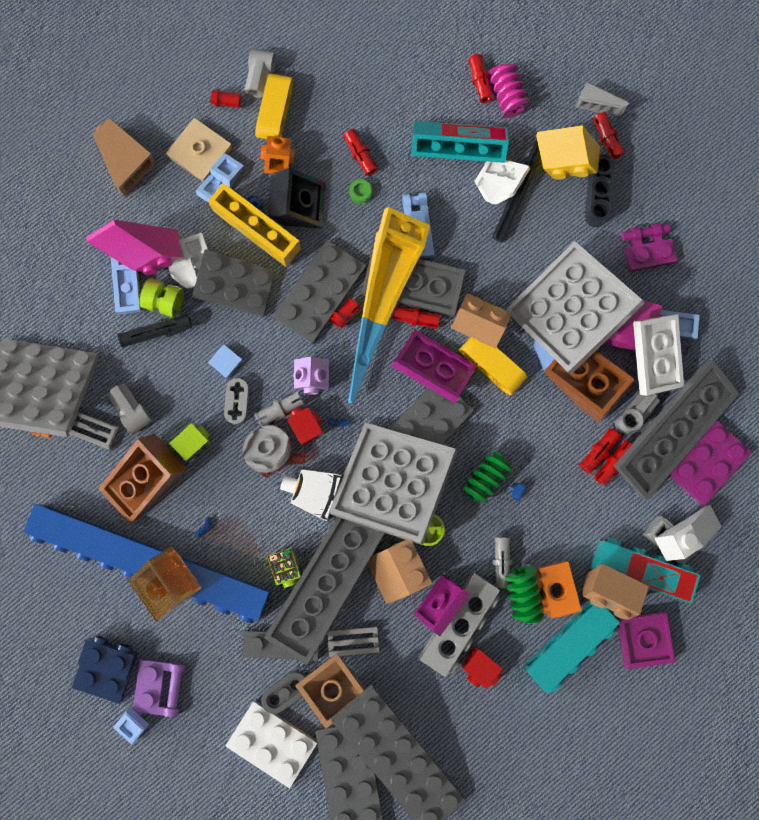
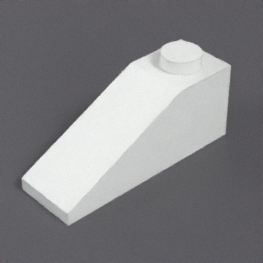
[655,505,722,561]

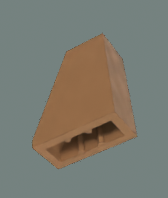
[93,118,156,197]

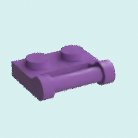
[133,659,185,717]

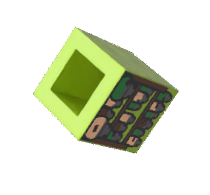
[169,423,212,463]
[267,548,302,588]

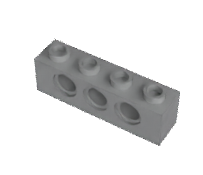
[418,573,500,677]

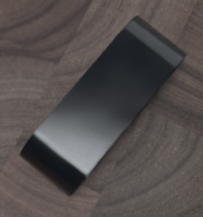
[585,154,615,228]

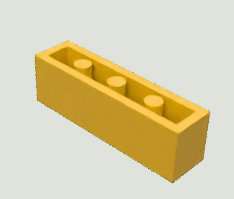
[208,183,301,267]

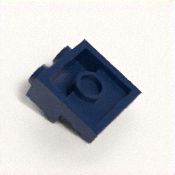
[72,635,139,704]

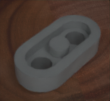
[261,671,306,714]

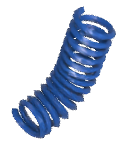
[327,417,349,427]
[194,517,212,538]

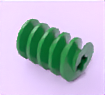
[460,450,514,504]
[505,566,544,624]

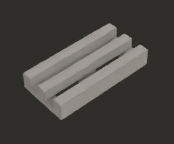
[69,411,121,450]
[327,626,379,657]

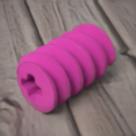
[488,64,530,118]

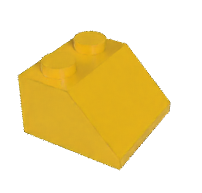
[537,126,600,180]

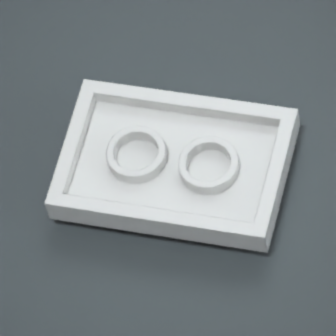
[633,314,684,395]
[226,700,317,788]

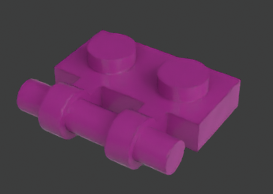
[621,223,677,272]

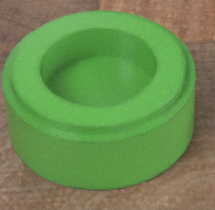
[349,179,372,204]

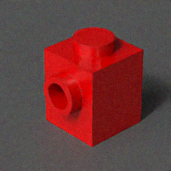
[287,407,324,446]
[461,646,503,689]

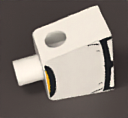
[280,470,342,521]

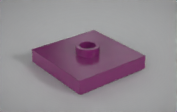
[414,574,470,636]
[616,611,676,669]

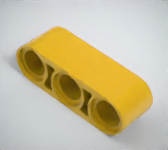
[256,73,293,140]
[459,337,527,396]

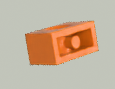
[536,561,582,619]

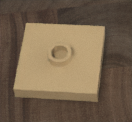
[166,118,232,182]

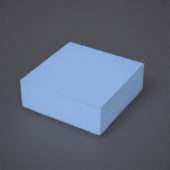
[208,344,243,379]
[113,707,149,744]

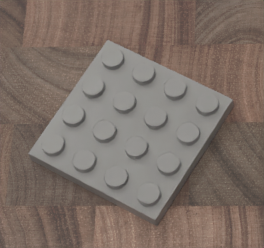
[505,241,645,375]
[0,338,99,437]
[329,423,457,545]

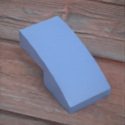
[196,153,244,203]

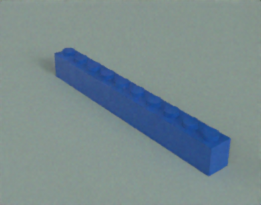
[23,504,271,623]

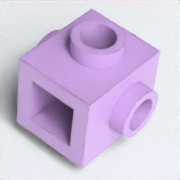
[294,357,329,395]

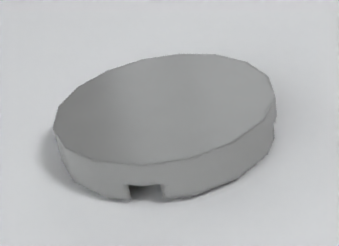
[242,425,292,473]

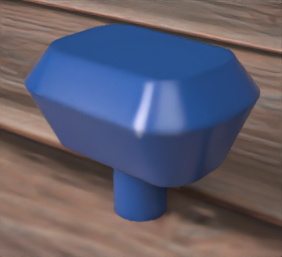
[246,195,263,211]
[509,483,527,501]

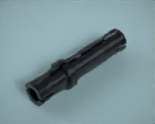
[117,314,193,348]

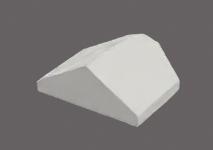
[475,160,530,204]
[168,233,208,289]

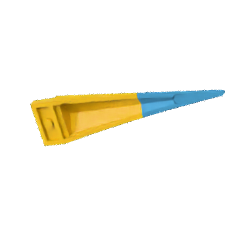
[348,207,430,403]

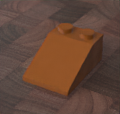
[544,351,634,423]
[98,434,188,524]

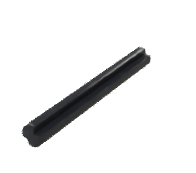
[492,138,541,243]

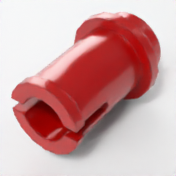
[211,88,241,109]
[331,298,361,329]

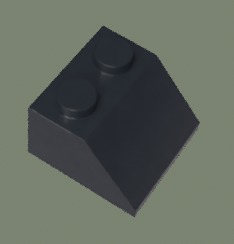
[268,167,325,228]

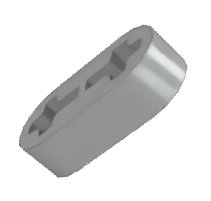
[224,378,250,425]

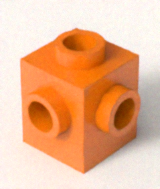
[260,136,295,174]

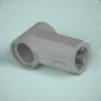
[245,48,276,99]
[107,383,153,435]
[615,391,660,435]

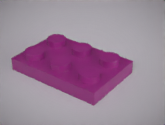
[392,330,477,403]
[669,420,752,506]

